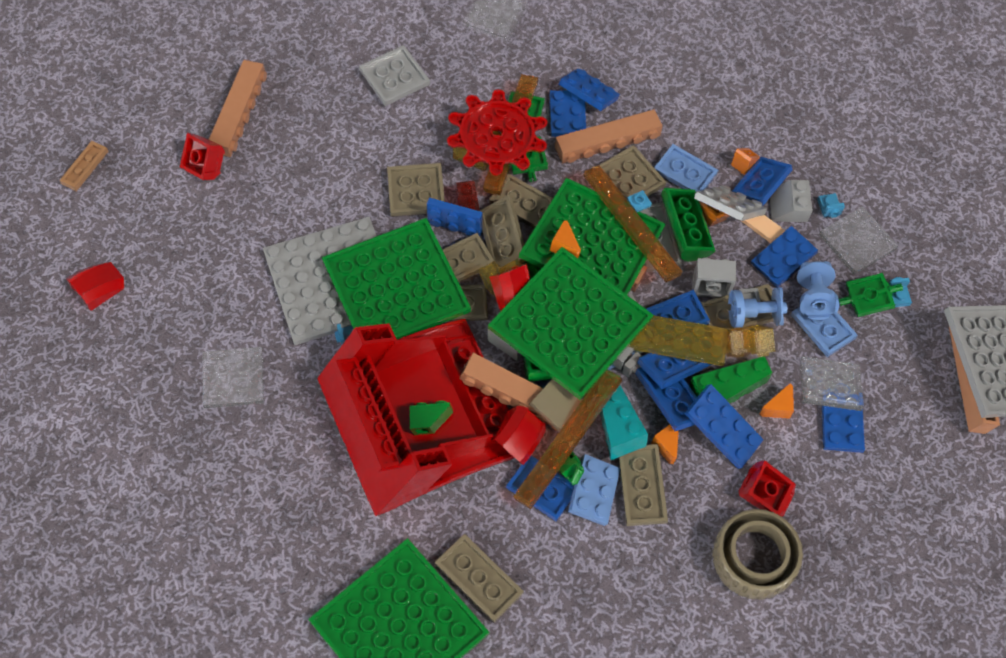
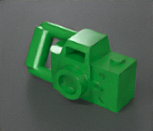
[550,448,584,485]

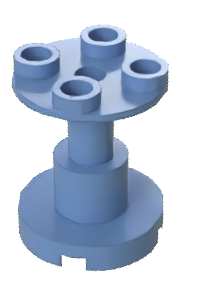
[797,261,839,320]
[728,287,787,328]

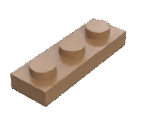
[60,141,108,192]

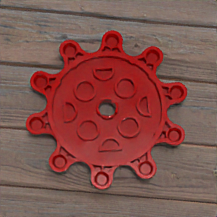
[447,89,547,176]

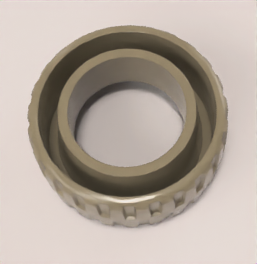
[712,509,803,600]

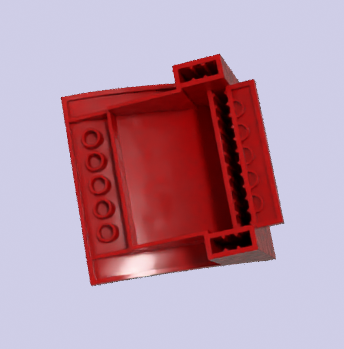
[317,319,514,517]

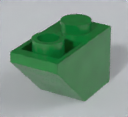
[410,401,453,435]

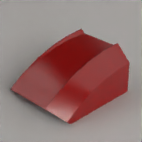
[180,132,226,180]
[66,262,124,311]
[489,263,531,312]
[494,405,546,465]
[738,460,796,517]

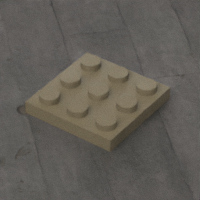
[590,145,666,205]
[387,163,445,217]

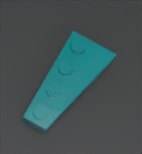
[595,372,648,460]

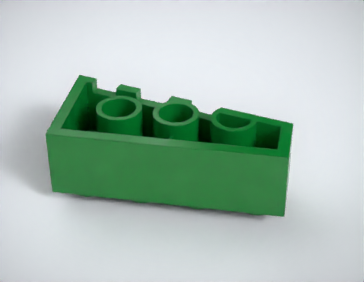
[689,356,772,403]

